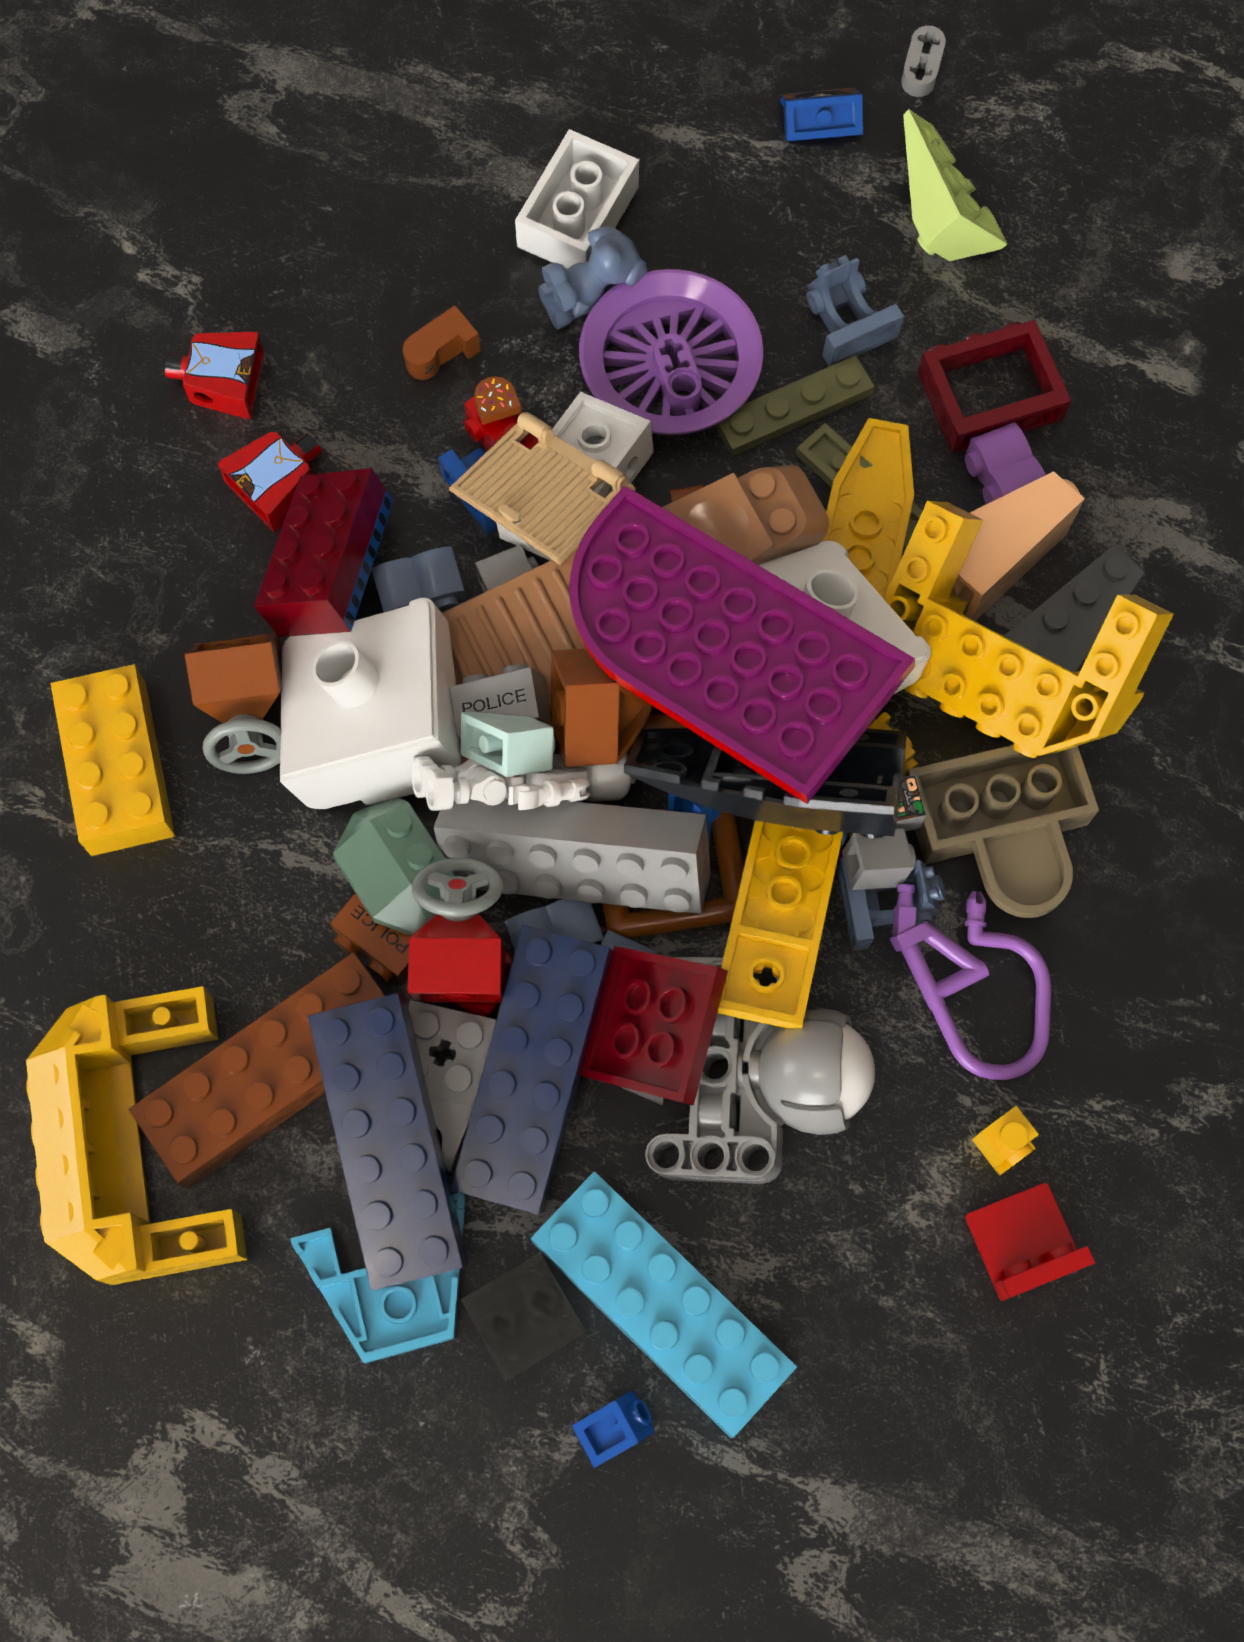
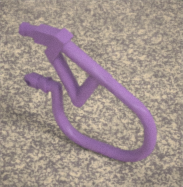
[889,884,1051,1080]

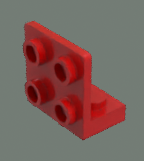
[965,1183,1095,1301]

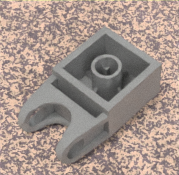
[408,1000,497,1173]

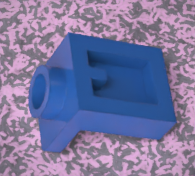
[572,1391,654,1468]

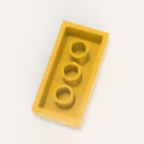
[50,664,175,856]

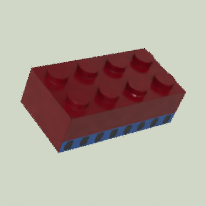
[254,468,394,637]

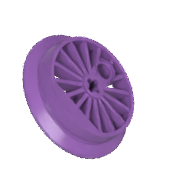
[579,269,763,435]

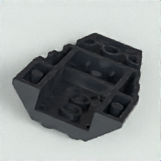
[624,728,907,839]

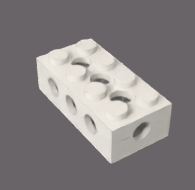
[496,392,654,561]

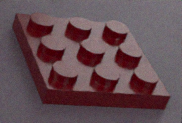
[580,946,728,1106]

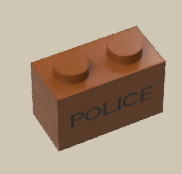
[330,893,412,985]

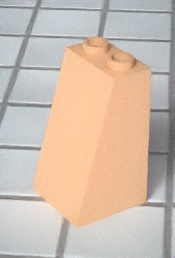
[951,471,1085,621]

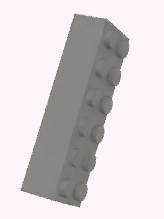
[434,797,711,914]

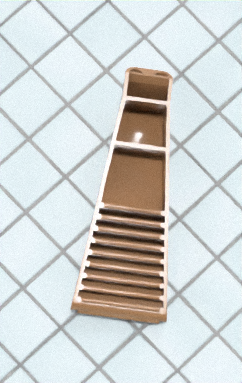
[442,465,829,764]

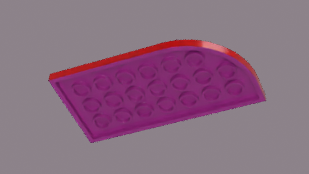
[569,485,915,804]

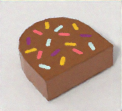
[474,376,521,425]

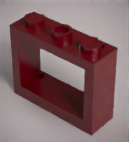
[918,320,1071,454]

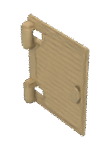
[449,412,636,565]

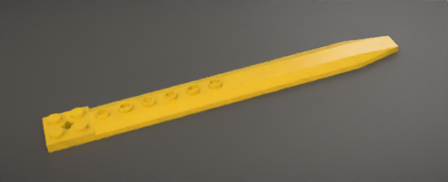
[718,418,914,1029]

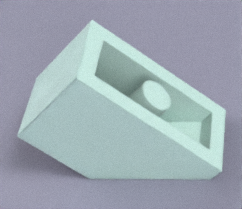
[460,711,555,777]

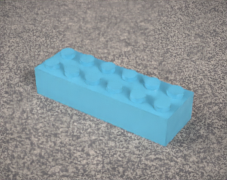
[530,1171,797,1438]

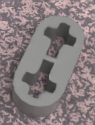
[901,25,946,97]

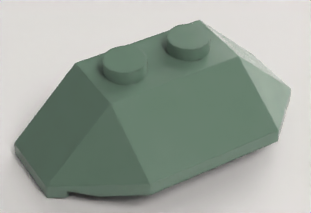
[333,798,454,935]

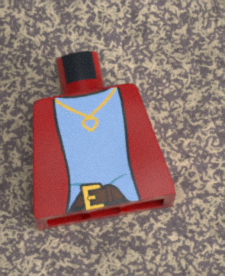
[165,332,265,419]
[217,432,322,532]

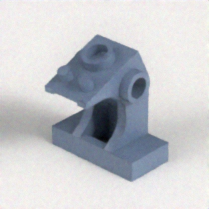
[806,255,904,366]
[836,857,946,951]

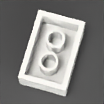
[515,129,639,269]

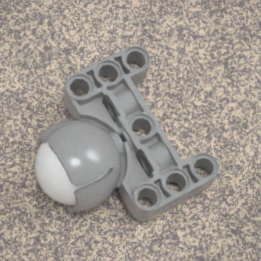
[645,957,875,1184]

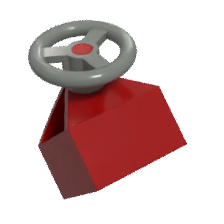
[408,858,506,1003]

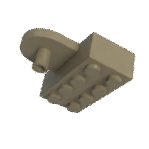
[905,745,1099,918]

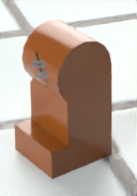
[403,305,481,380]

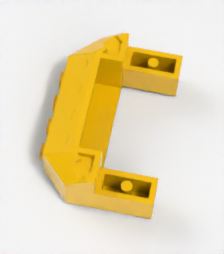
[884,501,1174,758]
[26,986,247,1285]

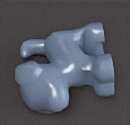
[538,226,648,330]

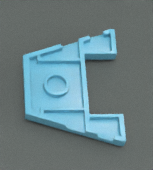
[290,1193,466,1364]

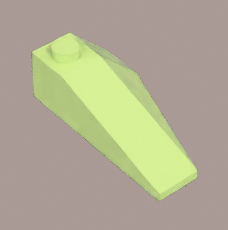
[903,109,1007,261]

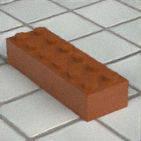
[128,952,385,1189]

